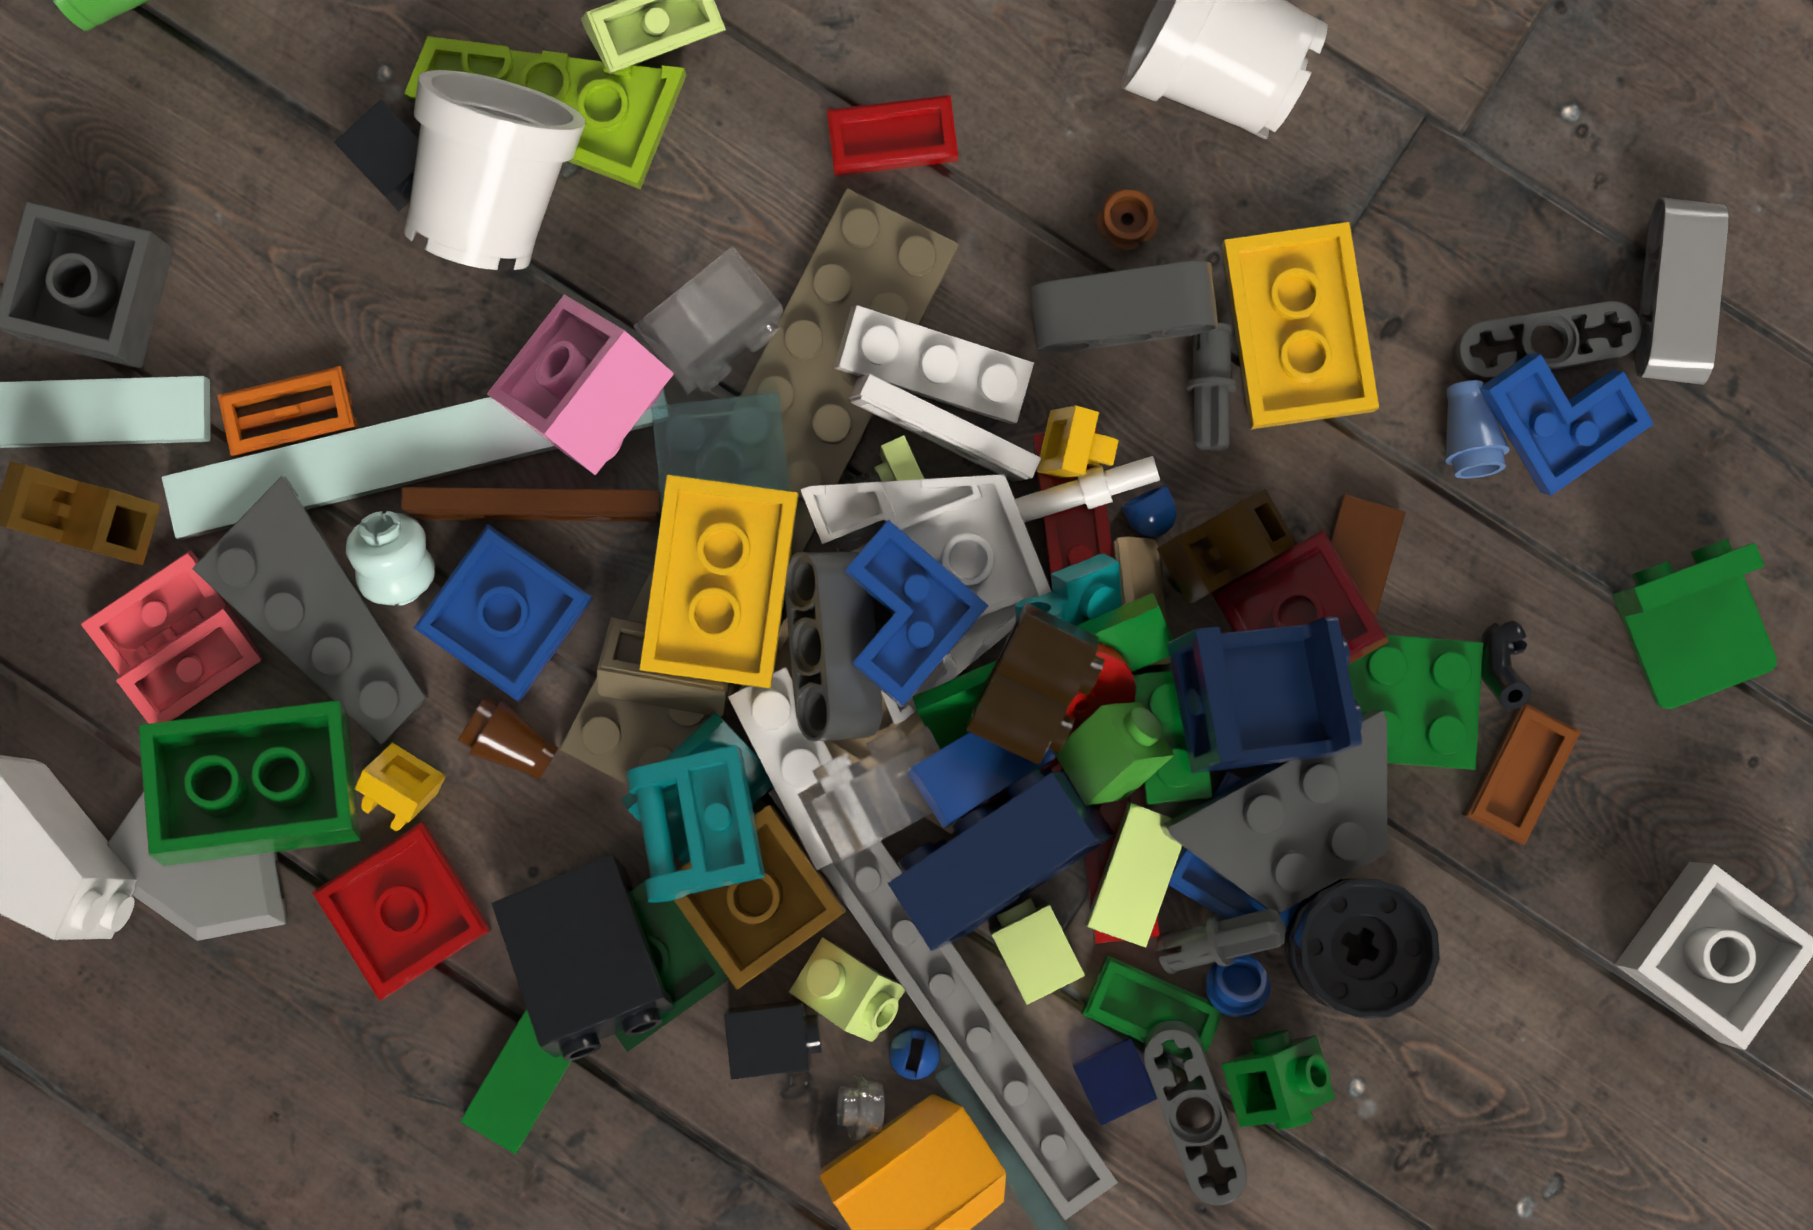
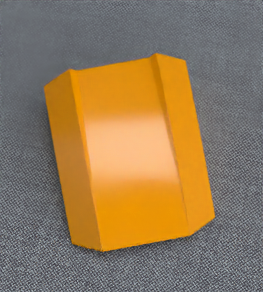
[819,1094,1006,1230]

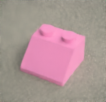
[487,294,674,475]

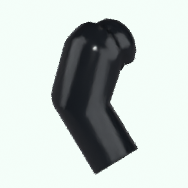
[1481,621,1530,710]

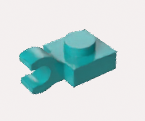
[1015,553,1122,626]

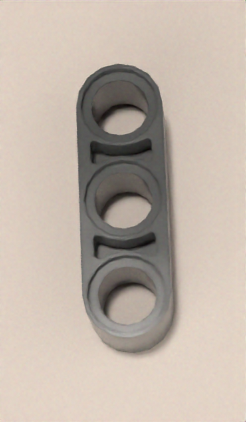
[1031,261,1218,354]
[785,552,883,742]

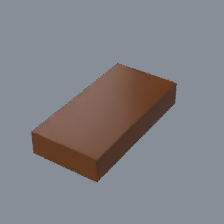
[1463,703,1581,845]

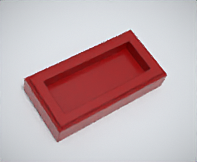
[827,95,958,176]

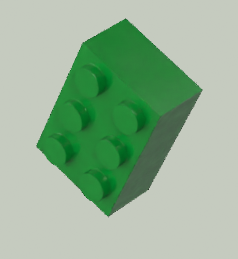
[138,701,361,866]

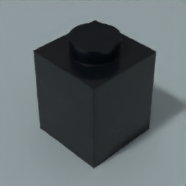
[334,99,419,212]
[724,1000,822,1080]

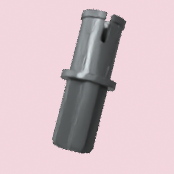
[1186,323,1237,452]
[1156,908,1287,974]

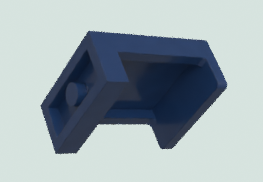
[1167,616,1363,773]

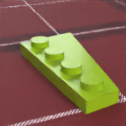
[404,36,687,190]

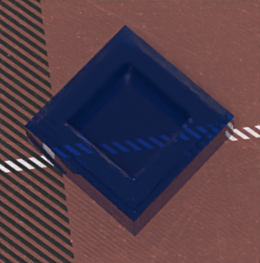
[1072,1037,1157,1126]

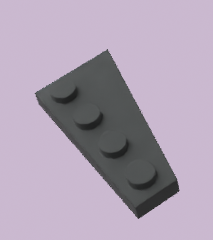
[192,476,428,745]

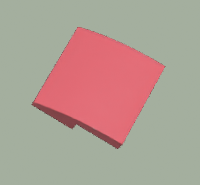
[81,549,263,724]

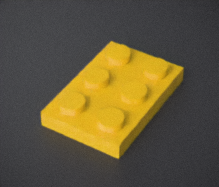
[1221,222,1379,430]
[640,475,799,688]

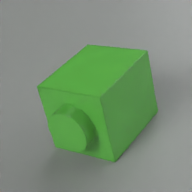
[1053,702,1175,805]

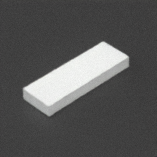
[848,374,1041,482]

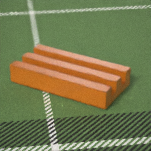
[217,366,359,458]

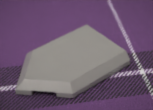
[107,792,288,941]

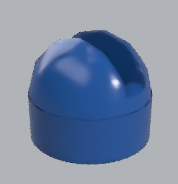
[1121,485,1177,537]
[889,1026,940,1080]

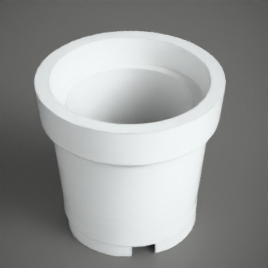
[1121,0,1328,139]
[404,70,586,270]

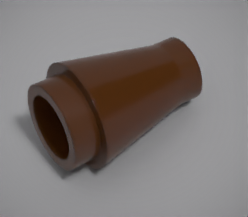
[457,697,558,780]

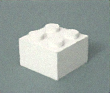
[1615,862,1813,1050]

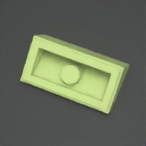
[581,0,726,74]
[1084,803,1182,947]

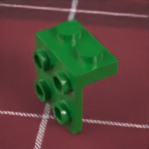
[1612,538,1777,709]

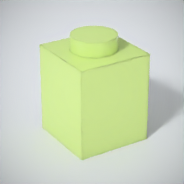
[990,898,1085,1005]

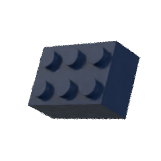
[888,768,1116,951]

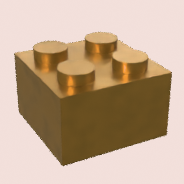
[674,805,846,990]

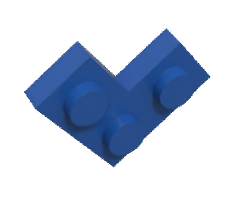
[1479,353,1654,496]
[844,520,989,707]

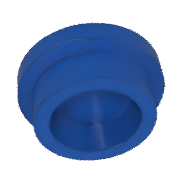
[1205,955,1271,1018]

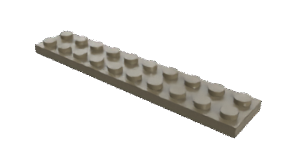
[559,188,959,785]

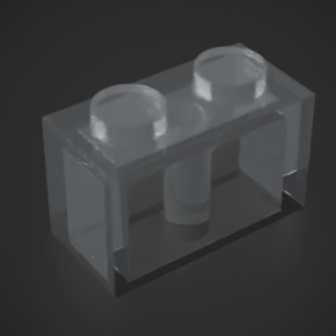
[634,246,783,395]
[798,726,940,864]

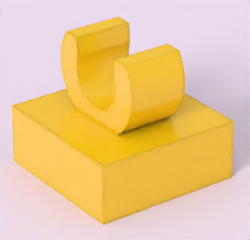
[1036,405,1119,478]
[354,743,446,831]

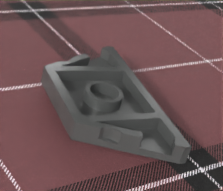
[1160,709,1387,913]

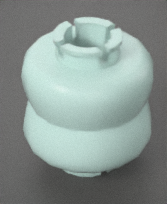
[346,511,435,606]

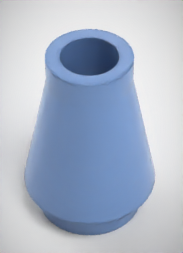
[1446,380,1510,479]

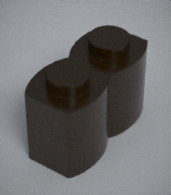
[966,602,1105,765]

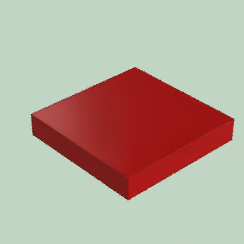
[312,823,492,1001]

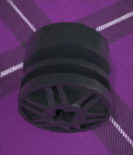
[1285,878,1440,1019]

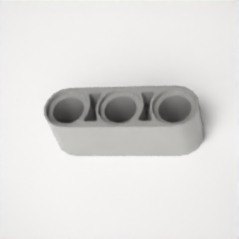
[1635,197,1729,385]

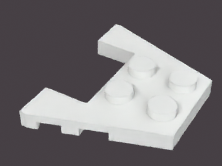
[801,474,1051,725]

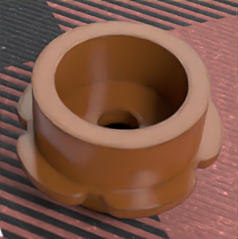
[1096,189,1158,250]

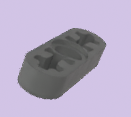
[1453,301,1642,382]
[1144,1020,1247,1205]

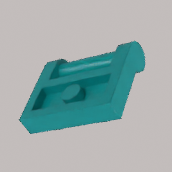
[626,745,765,903]

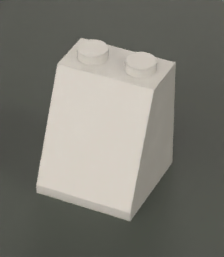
[0,755,137,940]

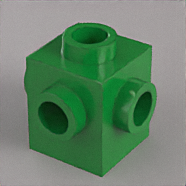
[1221,1030,1335,1130]

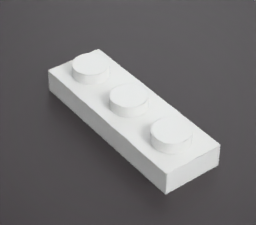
[834,305,1034,424]
[728,667,874,871]

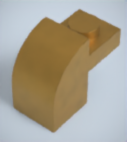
[0,461,161,566]

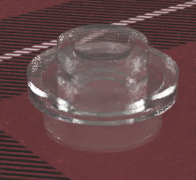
[836,1074,885,1140]

